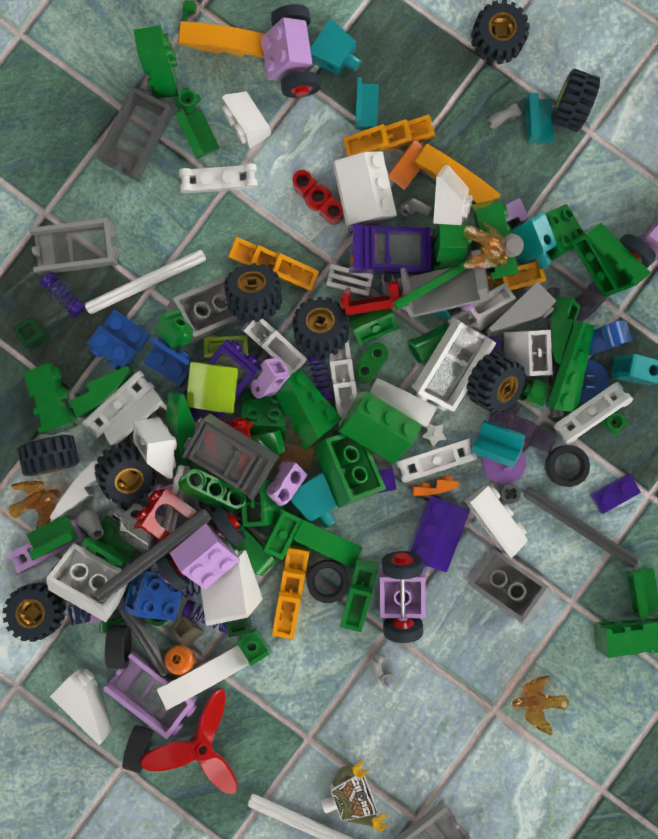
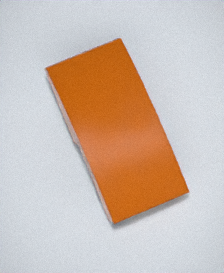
[388,139,423,190]
[412,475,459,496]

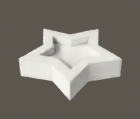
[421,423,447,447]

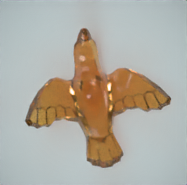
[464,221,508,269]
[8,481,61,529]
[512,675,569,735]

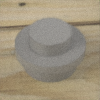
[500,234,524,257]

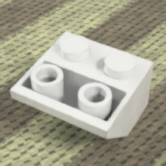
[222,91,271,148]
[503,330,553,376]
[133,417,177,479]

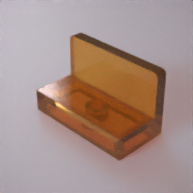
[275,444,314,471]

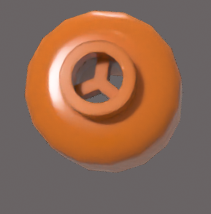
[165,645,197,675]

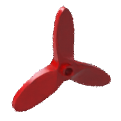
[140,688,237,794]

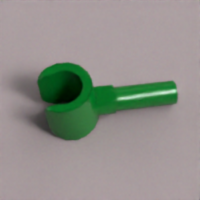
[178,0,197,30]
[99,616,125,633]

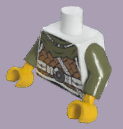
[321,759,388,832]

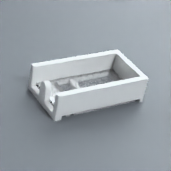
[412,318,496,412]

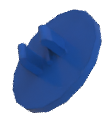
[579,360,610,403]

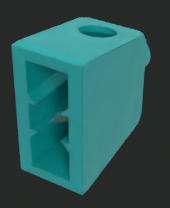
[310,18,362,75]
[511,212,556,269]
[610,354,658,385]
[291,473,337,528]

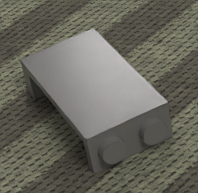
[398,250,490,318]

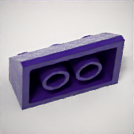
[408,495,470,572]

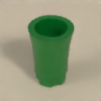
[407,323,454,367]

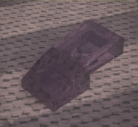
[509,415,558,454]

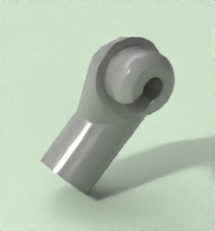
[399,198,432,217]

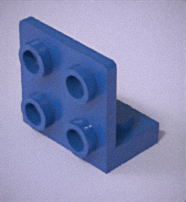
[143,336,192,387]
[123,569,182,621]

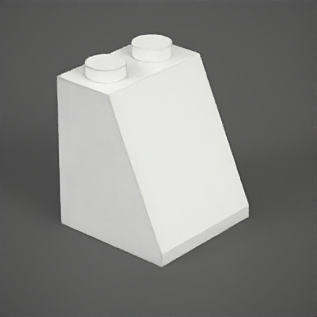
[201,549,263,626]

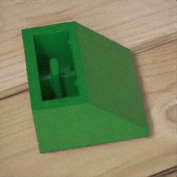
[242,479,288,527]

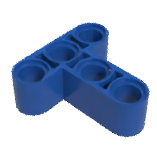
[589,320,633,356]

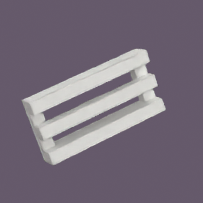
[326,264,374,297]

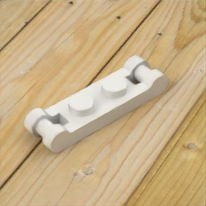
[179,164,258,193]
[82,371,155,440]
[553,382,633,445]
[396,438,477,483]

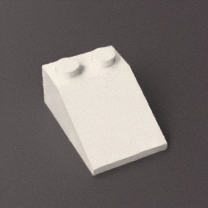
[50,667,113,745]

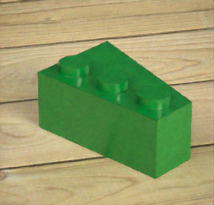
[134,25,179,99]
[472,198,519,280]
[571,223,651,298]
[432,224,472,271]
[23,363,77,435]
[275,368,342,451]
[594,617,658,658]

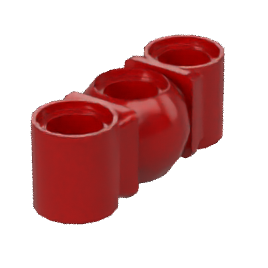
[292,170,343,225]

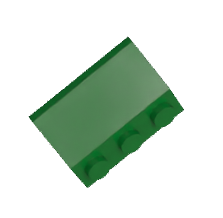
[338,391,422,464]
[313,434,386,509]

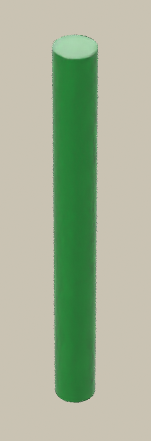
[393,258,472,310]

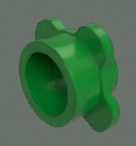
[175,88,201,114]
[600,410,627,435]

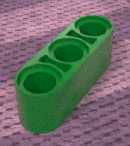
[178,469,246,512]
[223,518,278,576]

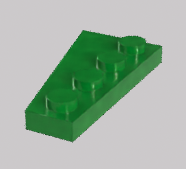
[547,320,595,412]

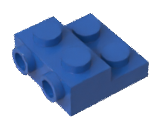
[87,309,151,370]

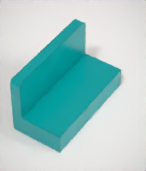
[355,77,379,129]
[525,93,554,144]
[471,420,525,468]

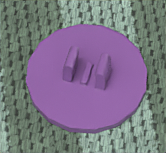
[482,450,526,484]

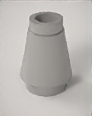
[78,509,104,540]

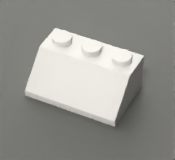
[332,152,397,226]
[433,165,473,225]
[103,388,167,447]
[464,485,528,558]
[46,543,128,622]

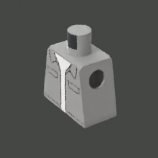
[112,504,164,554]

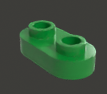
[354,343,388,383]

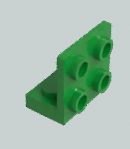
[545,204,584,261]
[241,389,287,441]
[83,516,137,567]

